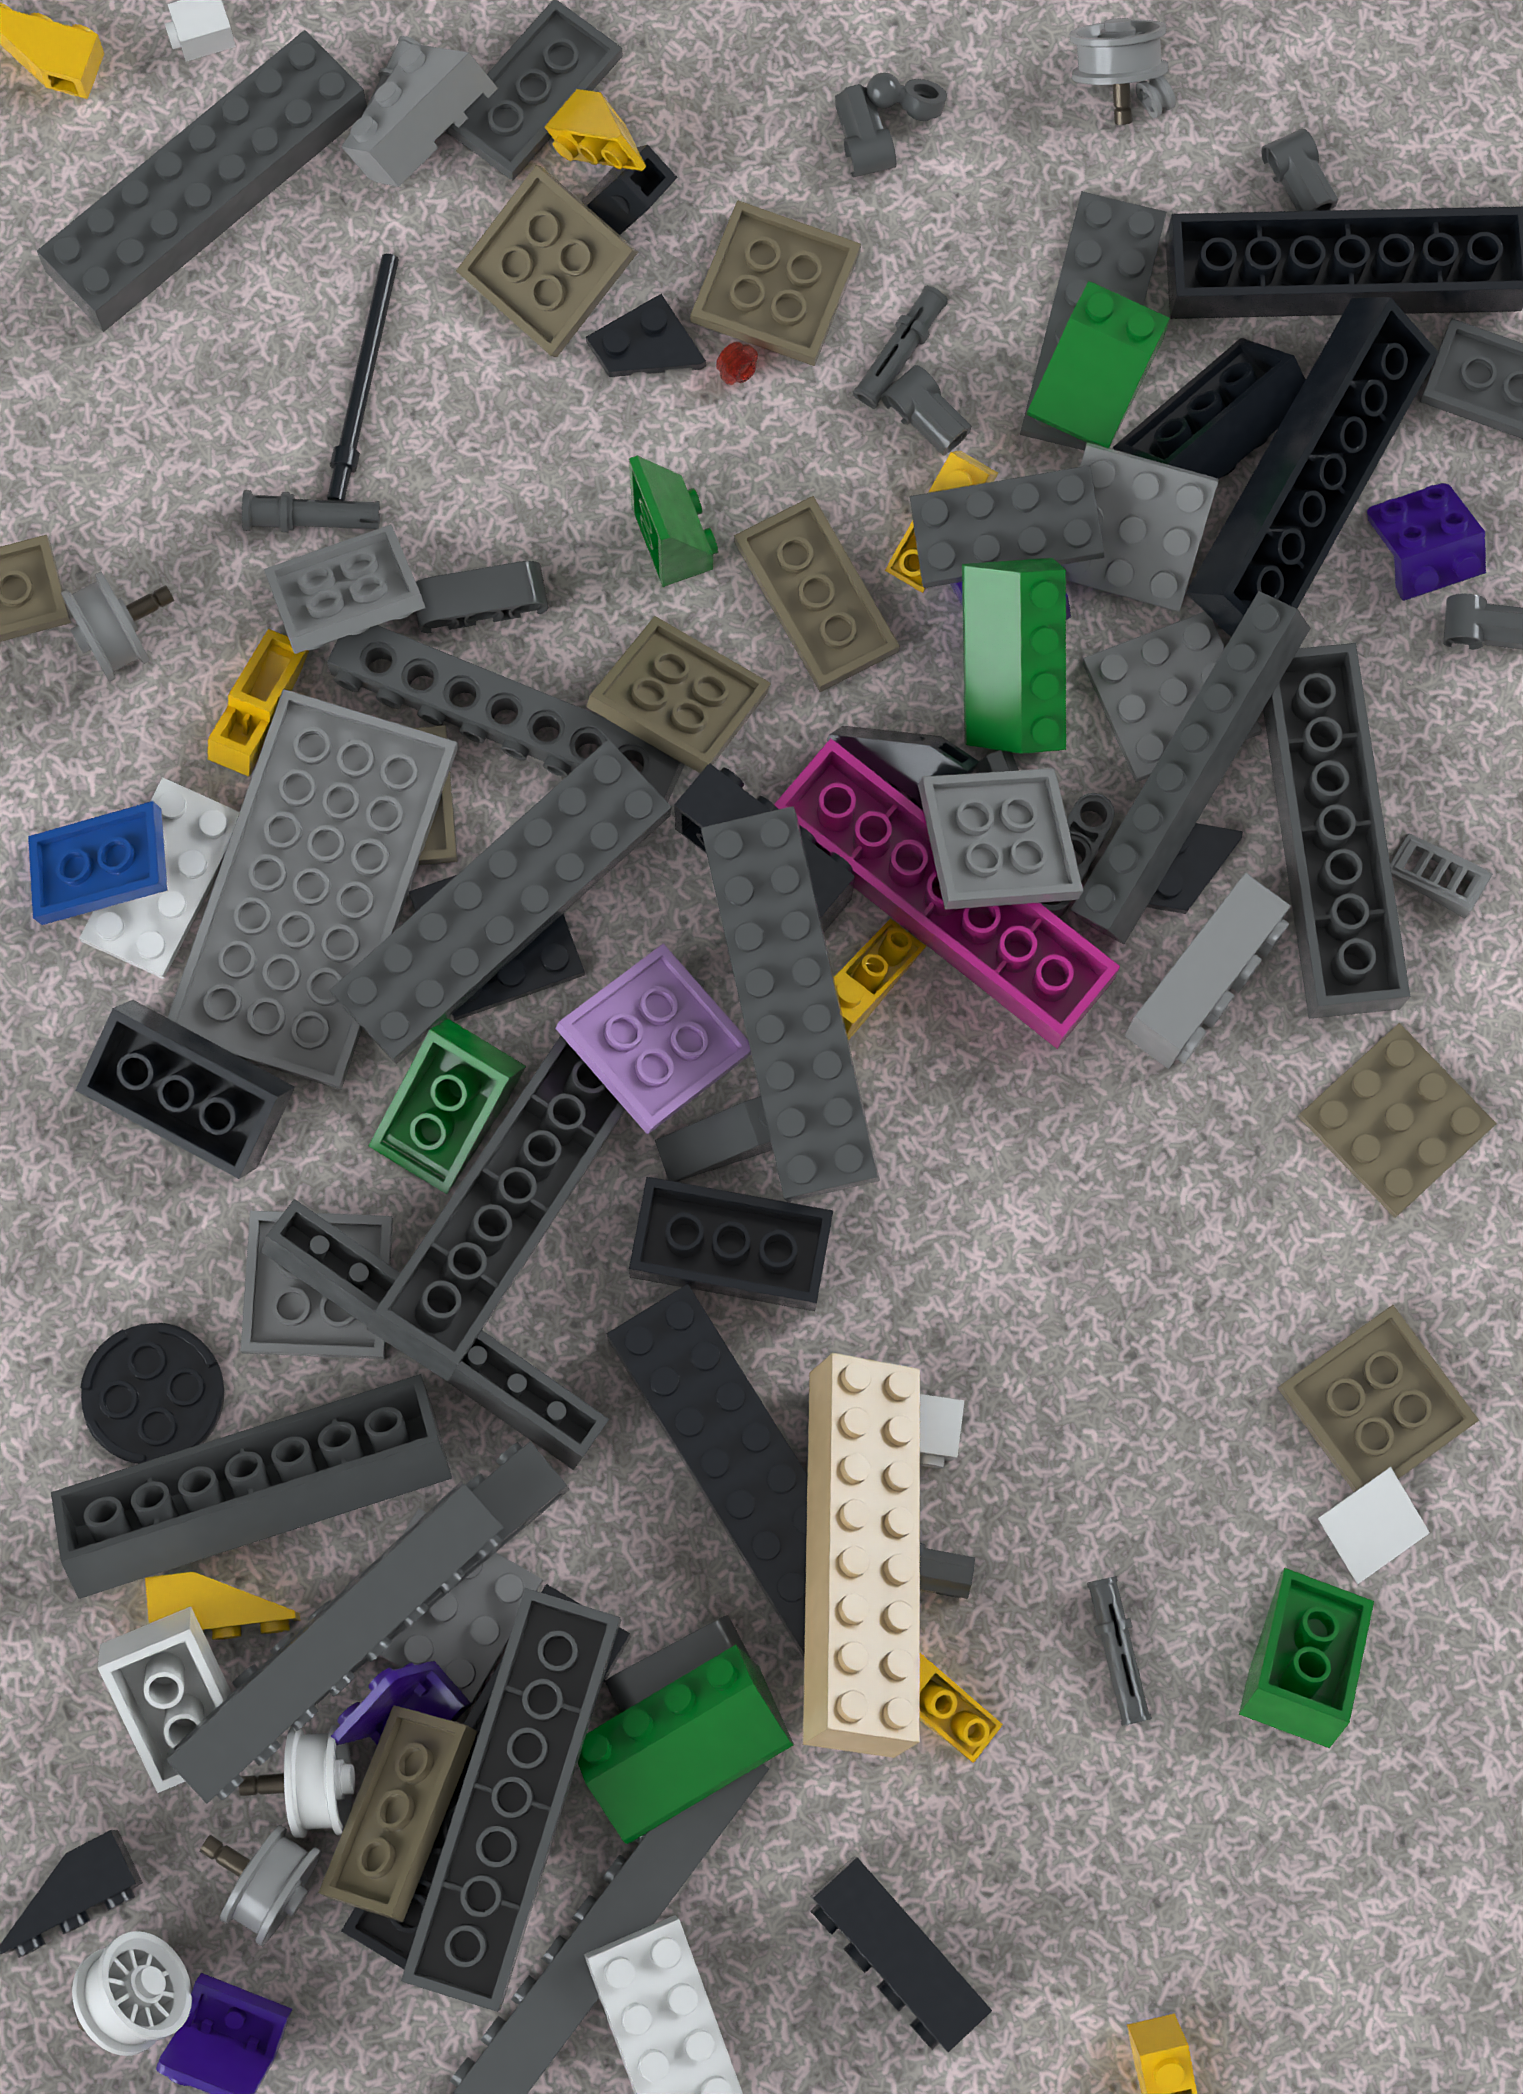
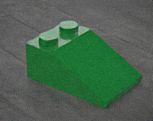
[1027,281,1170,448]
[629,455,719,587]
[368,1018,526,1194]
[1239,1568,1374,1748]

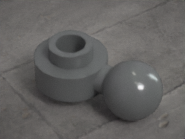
[866,72,947,121]

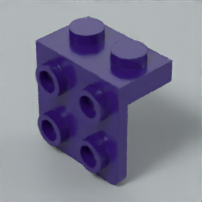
[1367,483,1486,601]
[331,1661,472,1745]
[156,1973,292,2094]

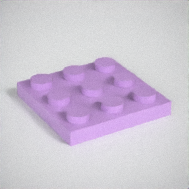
[555,943,751,1135]

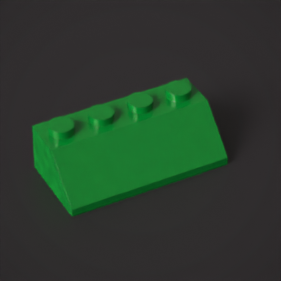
[962,558,1066,754]
[578,1644,794,1844]

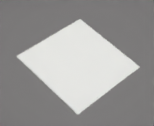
[1318,1467,1430,1584]

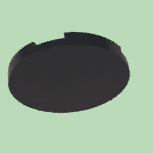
[80,1322,225,1464]

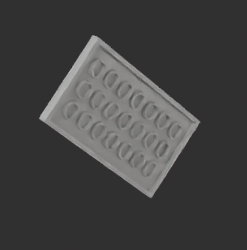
[167,689,458,1090]

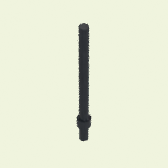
[327,253,399,501]

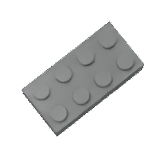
[1125,872,1291,1069]

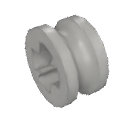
[1136,75,1176,119]

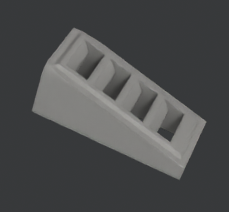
[1390,833,1493,919]

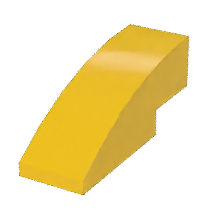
[208,629,309,777]

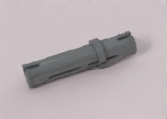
[853,285,948,409]
[1087,1576,1152,1726]

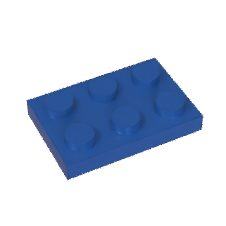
[28,801,168,925]

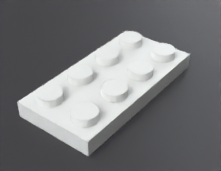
[79,777,240,979]
[584,1915,743,2094]

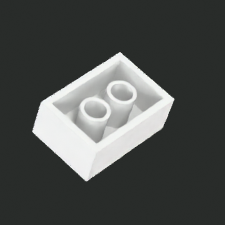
[97,1606,232,1793]

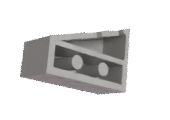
[341,44,498,187]

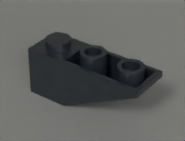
[581,145,678,235]
[827,726,979,810]
[0,1830,143,1958]

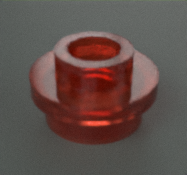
[716,342,758,385]

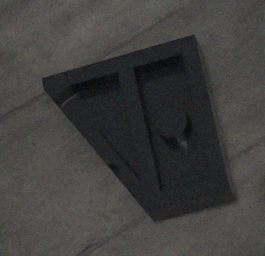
[586,294,706,377]
[1147,823,1243,914]

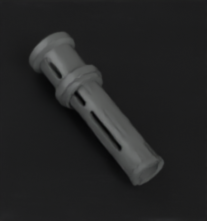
[242,490,380,533]

